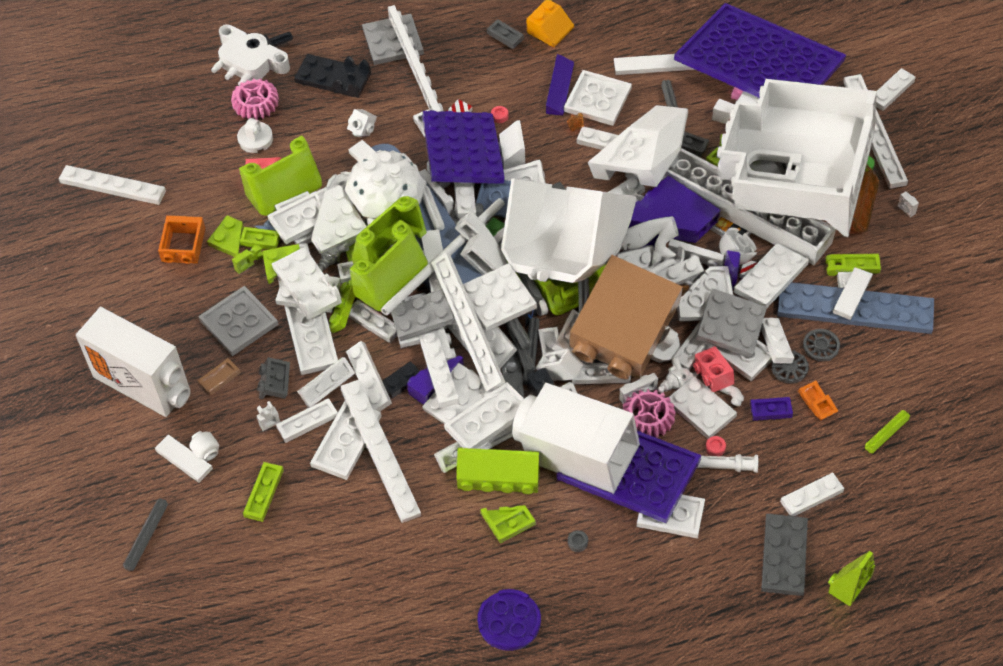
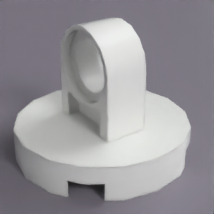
[237,118,273,153]
[651,326,680,363]

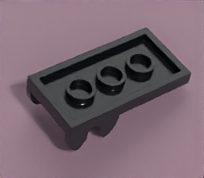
[294,54,371,98]

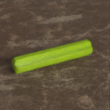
[865,410,910,453]

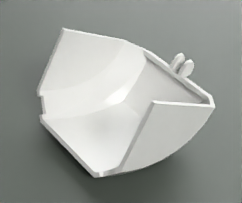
[501,179,636,283]

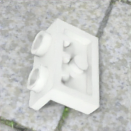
[616,245,658,271]

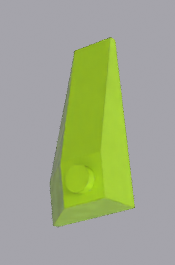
[828,551,875,606]

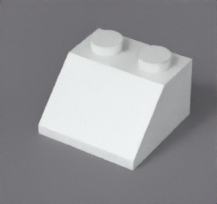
[498,120,525,170]

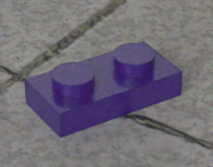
[750,397,793,421]

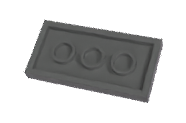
[761,513,808,596]

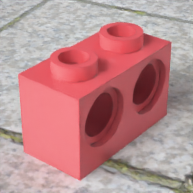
[693,346,734,393]

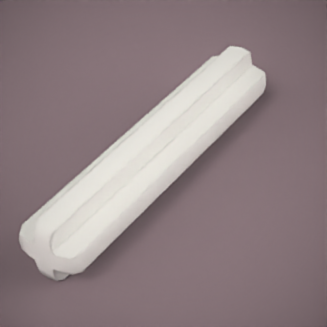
[422,186,445,231]

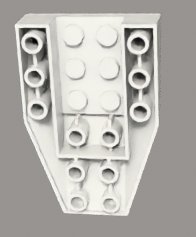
[588,105,688,187]

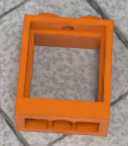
[158,215,206,264]

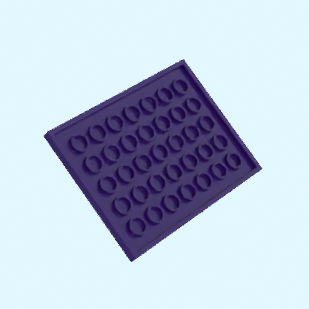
[674,3,846,98]

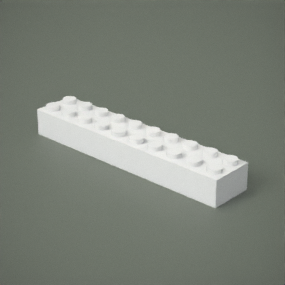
[661,148,836,265]

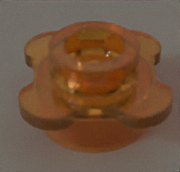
[567,113,584,132]

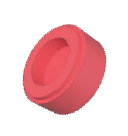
[491,106,509,123]
[706,436,726,456]

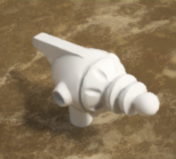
[658,357,698,393]

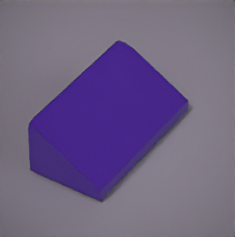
[724,250,741,289]

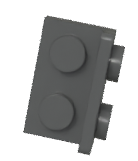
[257,357,290,399]

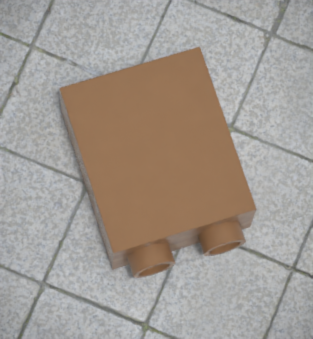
[570,255,683,380]

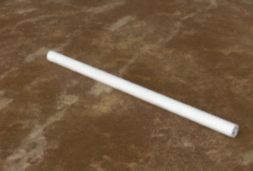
[381,198,505,315]

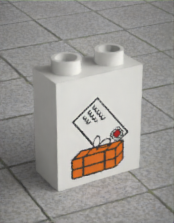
[76,306,190,417]

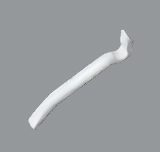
[648,245,685,274]

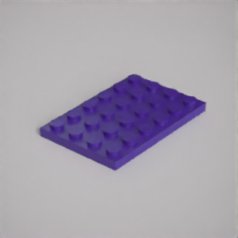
[422,110,505,184]
[556,431,701,524]

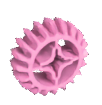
[231,78,279,120]
[623,388,675,438]

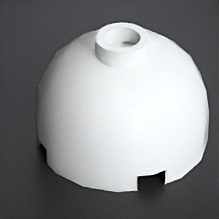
[719,228,757,265]

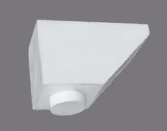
[535,349,583,381]

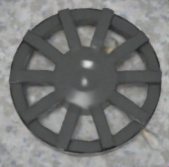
[803,329,840,362]
[772,350,809,384]

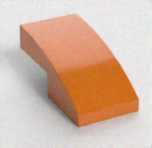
[798,381,838,420]

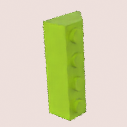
[457,448,540,494]

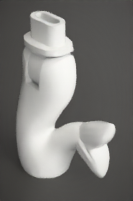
[620,216,678,266]

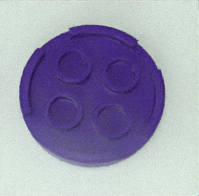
[477,589,541,651]

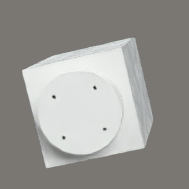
[512,382,640,494]

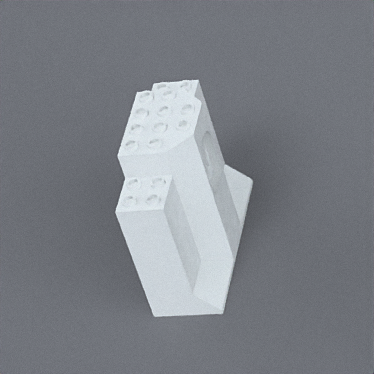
[717,79,877,237]

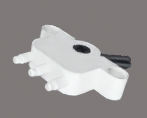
[211,25,293,86]

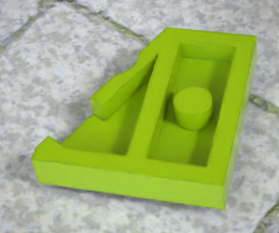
[207,215,243,257]
[262,244,300,284]
[480,505,536,544]

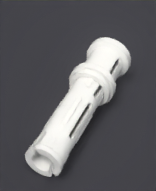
[697,454,758,473]

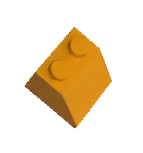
[527,0,574,47]

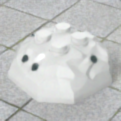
[345,150,427,218]

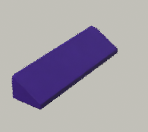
[546,54,574,116]

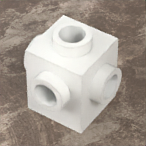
[347,109,377,138]

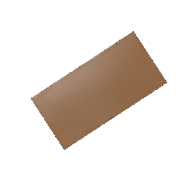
[198,358,241,396]

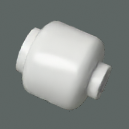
[190,431,220,461]

